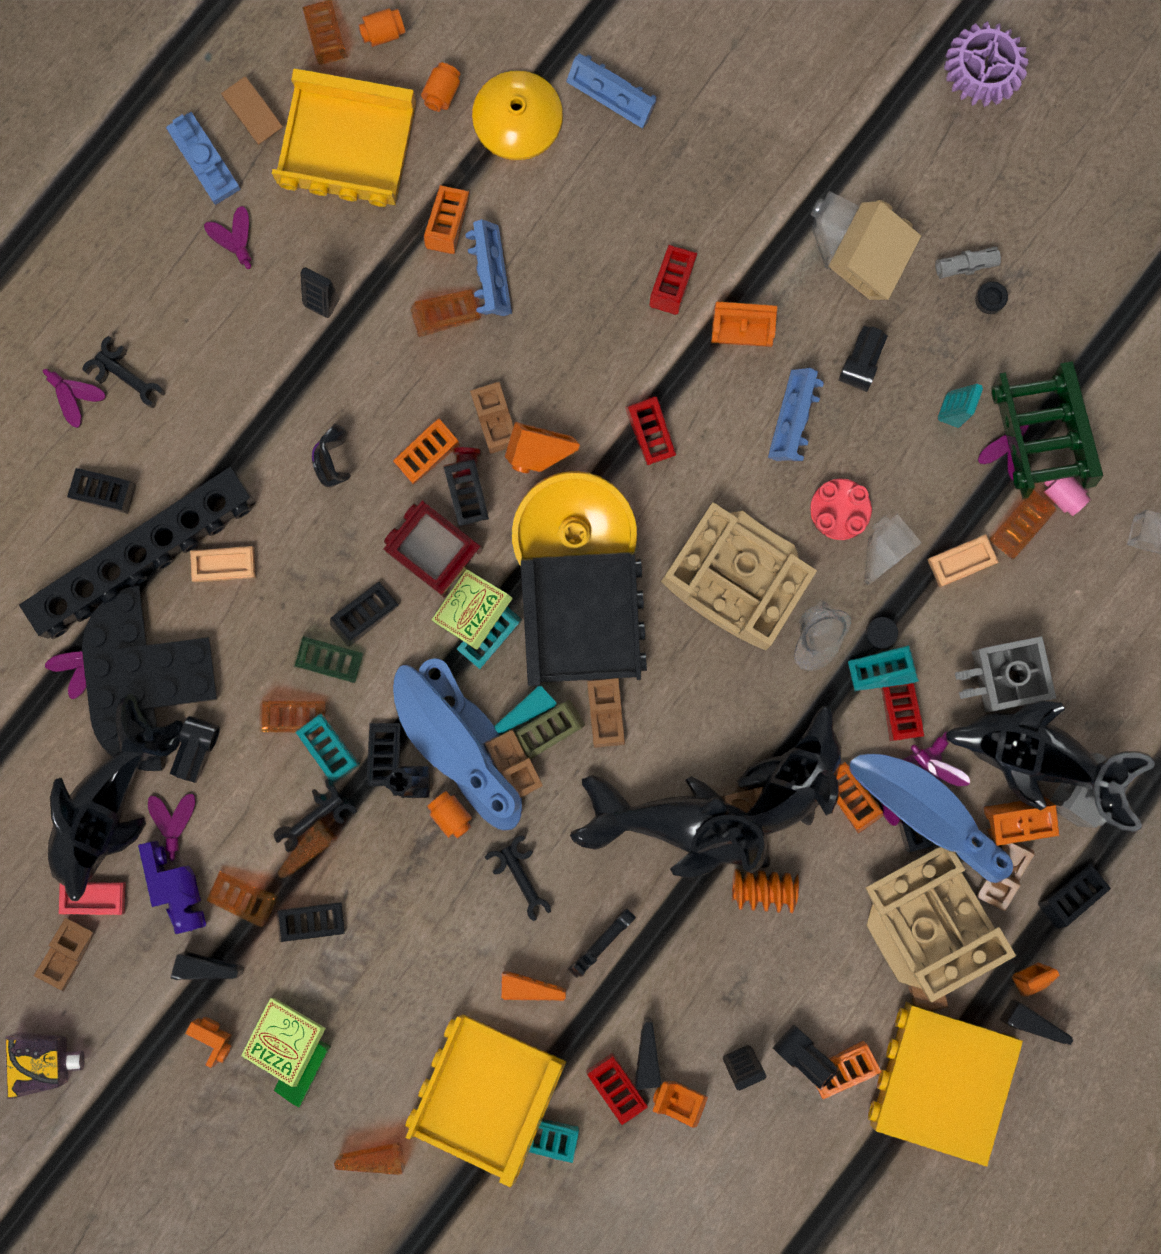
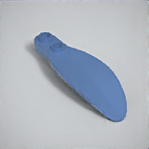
[419,658,522,831]
[393,664,520,818]
[849,754,1013,883]

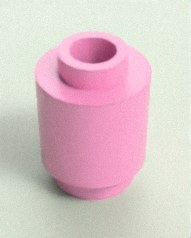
[1044,477,1091,516]

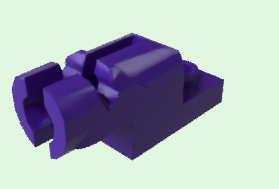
[138,841,206,934]

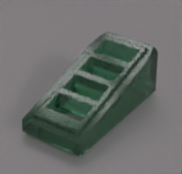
[293,636,363,683]

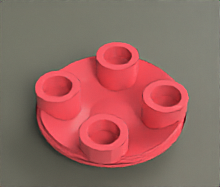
[810,478,872,540]

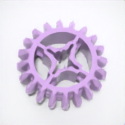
[944,21,1028,107]

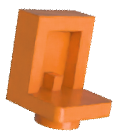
[185,1017,232,1068]
[653,1081,708,1128]

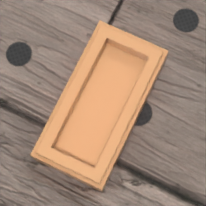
[927,534,999,587]
[190,546,256,582]

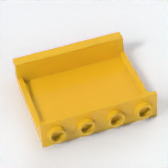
[272,68,416,207]
[868,1002,1023,1167]
[405,1014,566,1188]

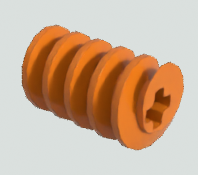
[732,869,799,914]

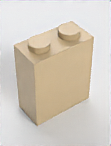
[828,200,921,300]

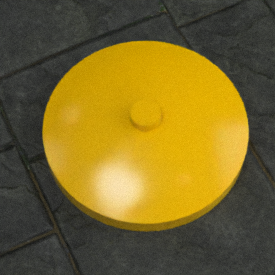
[512,471,637,566]

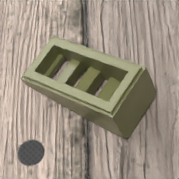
[514,699,585,759]

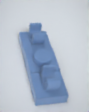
[566,53,656,129]
[166,112,241,205]
[465,219,512,316]
[768,368,824,461]

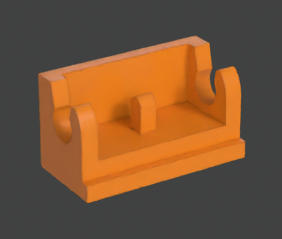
[711,302,777,347]
[984,797,1059,846]

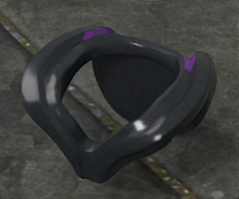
[311,423,351,487]

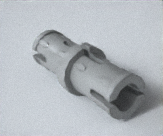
[935,246,1001,279]

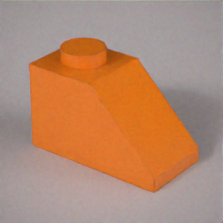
[505,422,580,474]

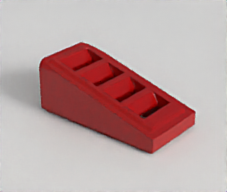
[649,245,698,315]
[625,397,676,466]
[881,683,924,741]
[586,1053,648,1125]

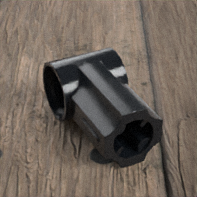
[838,326,888,392]
[170,715,220,783]
[385,766,430,798]
[773,1024,839,1090]

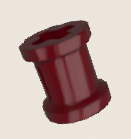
[453,447,481,483]

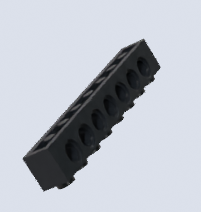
[19,467,256,639]

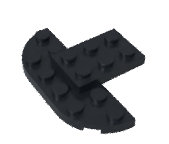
[82,585,217,771]

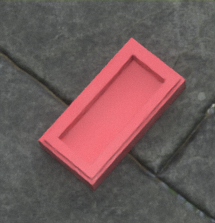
[59,882,126,915]

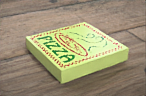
[431,569,513,650]
[241,998,326,1087]

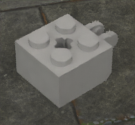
[955,636,1056,712]
[1050,753,1129,828]

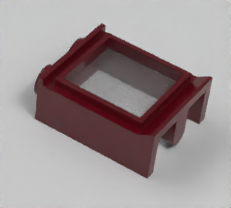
[383,500,483,598]

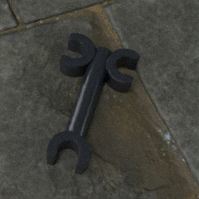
[82,336,165,408]
[273,779,357,852]
[485,835,551,921]
[568,909,636,978]

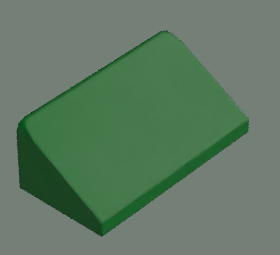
[274,1041,331,1108]

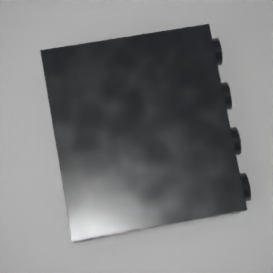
[521,552,647,686]

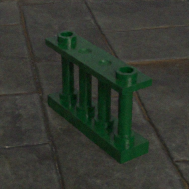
[991,361,1104,499]

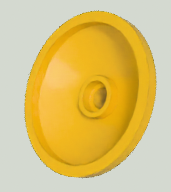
[472,71,563,160]

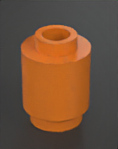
[358,8,405,47]
[421,62,461,112]
[427,791,472,839]

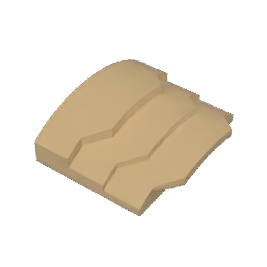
[661,502,817,650]
[865,847,1016,1003]

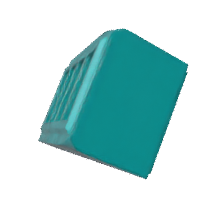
[938,384,983,428]
[457,606,522,669]
[848,645,919,691]
[494,686,557,734]
[295,714,360,783]
[529,1119,579,1163]

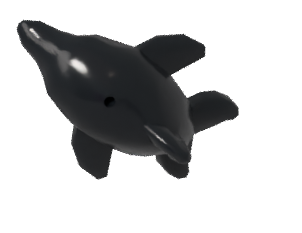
[48,693,183,901]
[946,701,1155,832]
[691,706,841,873]
[570,775,770,878]

